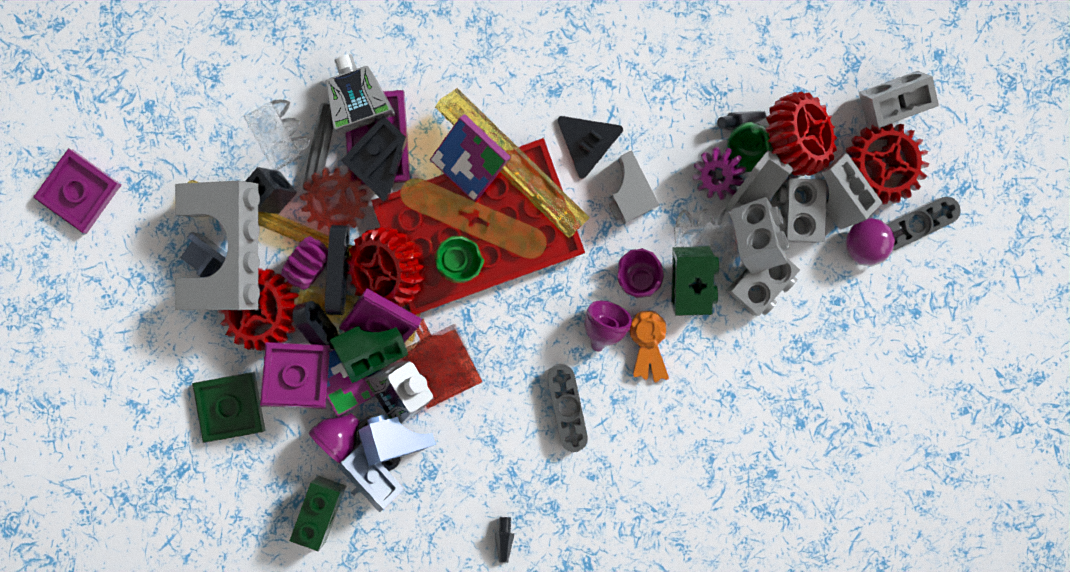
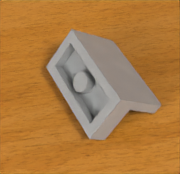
[725,150,793,212]

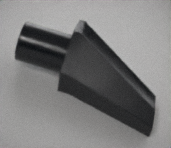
[717,111,766,131]
[495,517,514,563]

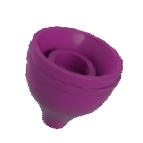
[584,300,632,352]
[308,413,360,464]

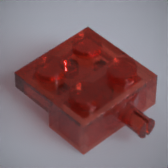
[401,318,482,409]

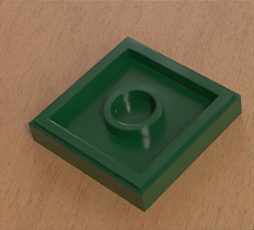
[192,371,266,443]

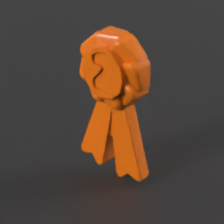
[629,310,669,383]

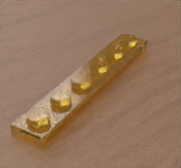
[435,88,590,238]

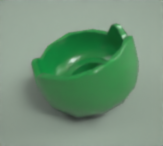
[727,122,773,172]
[434,236,484,283]

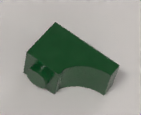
[330,326,409,383]

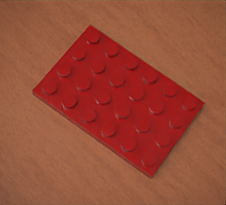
[371,138,585,315]

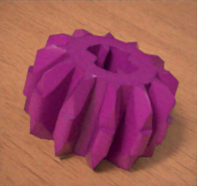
[692,147,746,200]
[281,236,328,290]

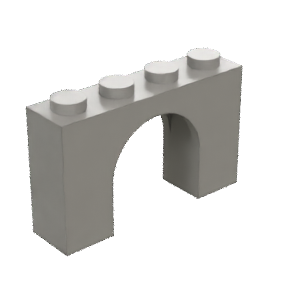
[175,180,260,310]

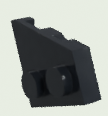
[341,116,407,203]

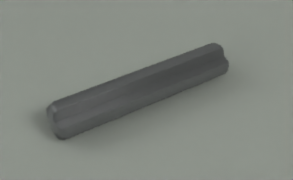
[302,103,334,193]

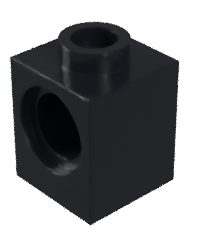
[245,167,297,214]

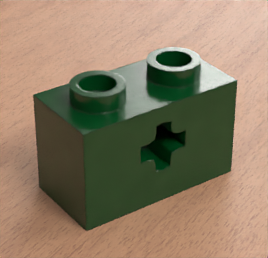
[671,246,719,316]
[289,475,347,552]

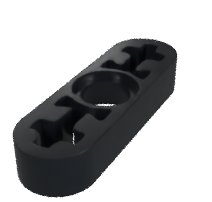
[325,225,350,315]

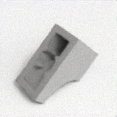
[609,150,660,224]
[822,153,882,230]

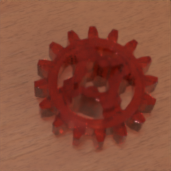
[300,166,368,232]

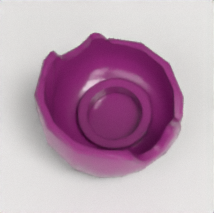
[845,218,895,267]
[617,248,664,299]

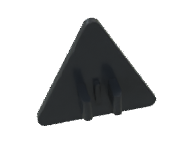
[558,116,623,179]

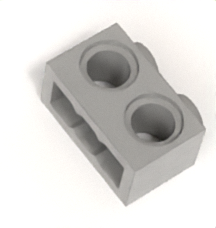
[859,71,939,128]
[777,178,827,243]
[731,197,789,274]
[726,258,800,316]

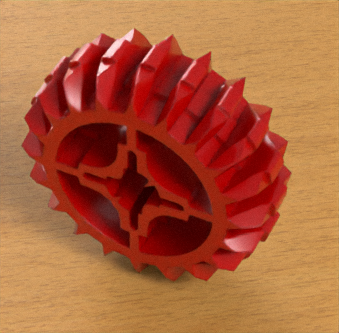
[765,91,837,176]
[845,123,930,205]
[345,227,425,307]
[217,268,300,351]

